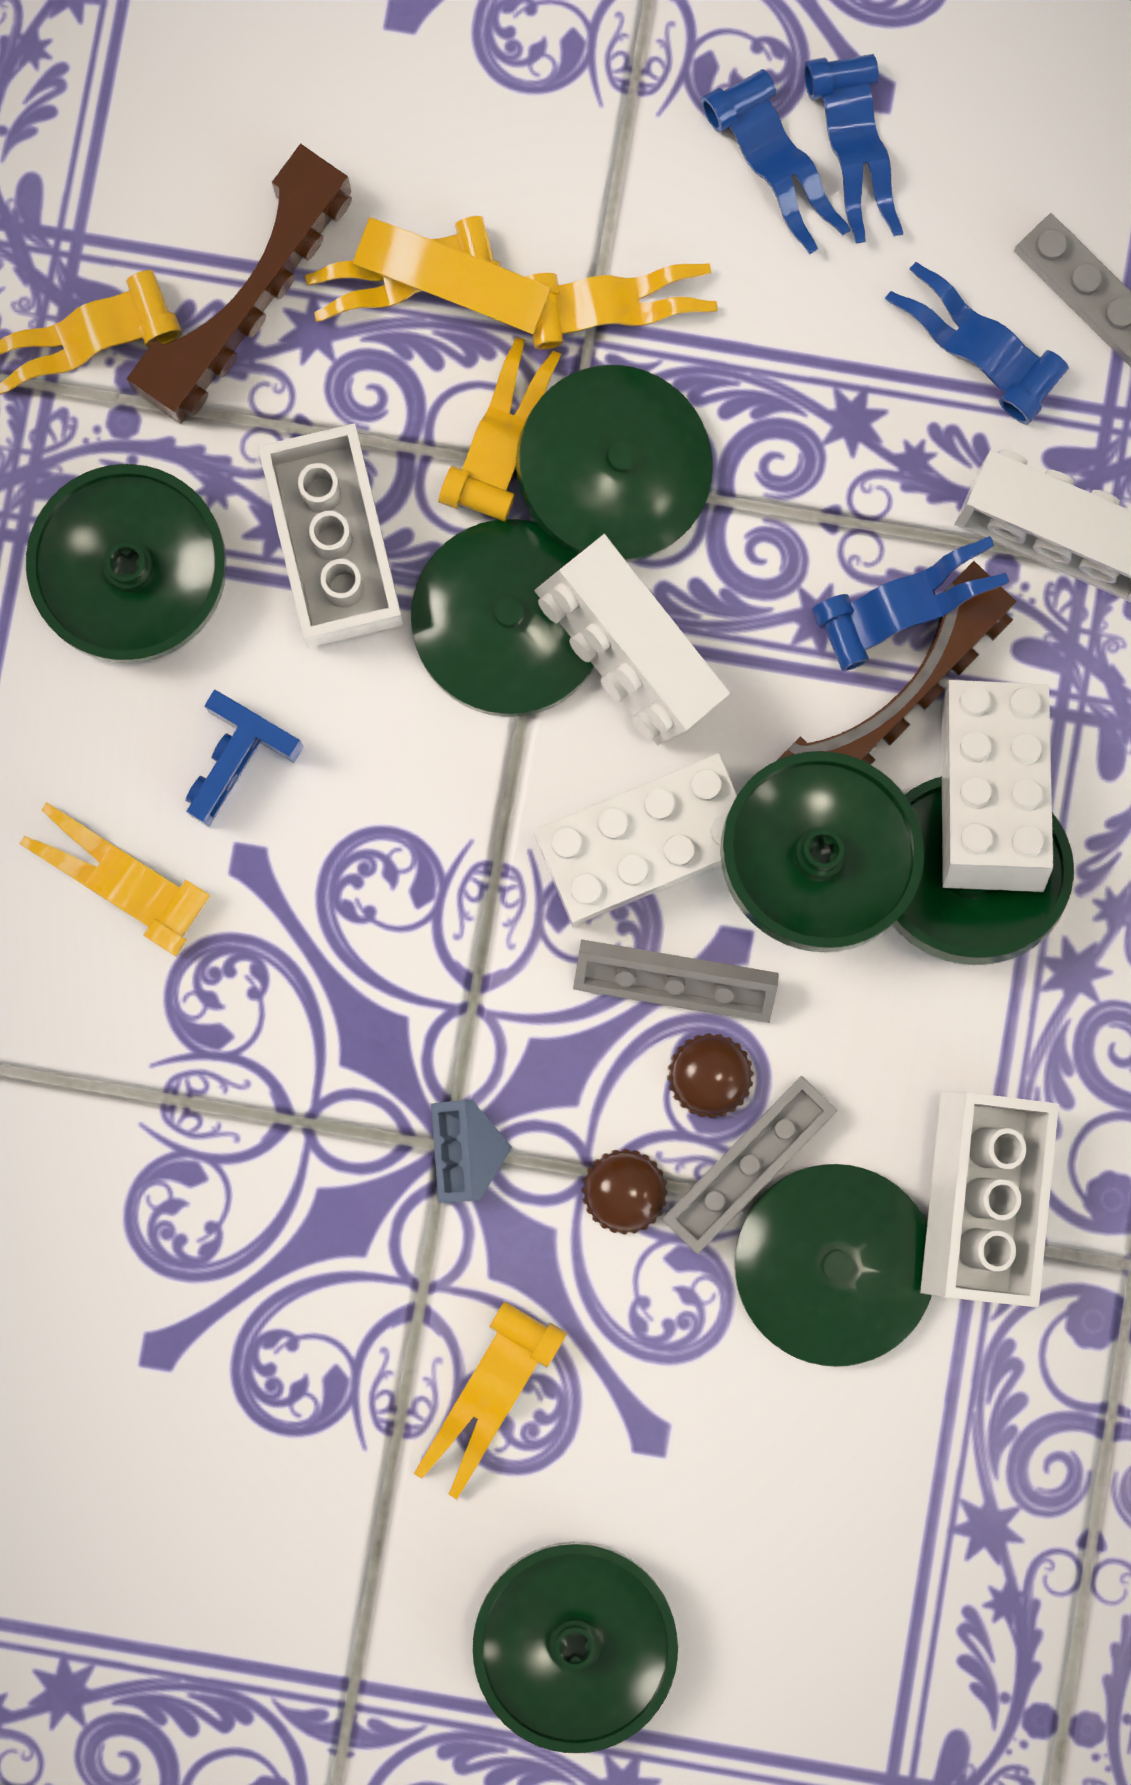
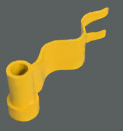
[305,216,501,322]
[526,263,718,350]
[0,270,183,395]
[438,337,562,522]
[19,802,210,957]
[414,1301,567,1500]

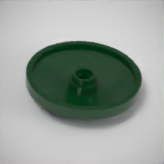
[516,365,713,562]
[26,464,227,663]
[411,519,595,717]
[720,751,924,952]
[892,776,1074,965]
[734,1164,932,1367]
[473,1542,678,1754]

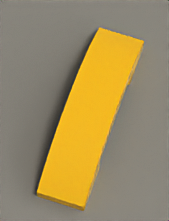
[352,217,552,335]

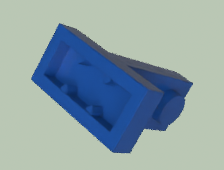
[185,689,304,827]

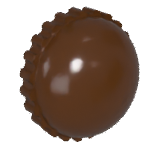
[667,1033,754,1118]
[581,1149,668,1235]

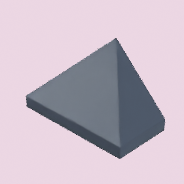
[431,1099,512,1203]

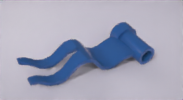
[804,54,903,244]
[701,69,851,255]
[885,261,1069,425]
[812,536,1010,672]

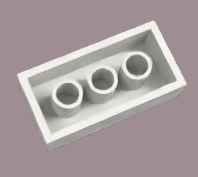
[258,423,404,648]
[954,449,1131,602]
[534,534,731,746]
[941,680,1053,892]
[534,753,737,927]
[920,1092,1059,1307]

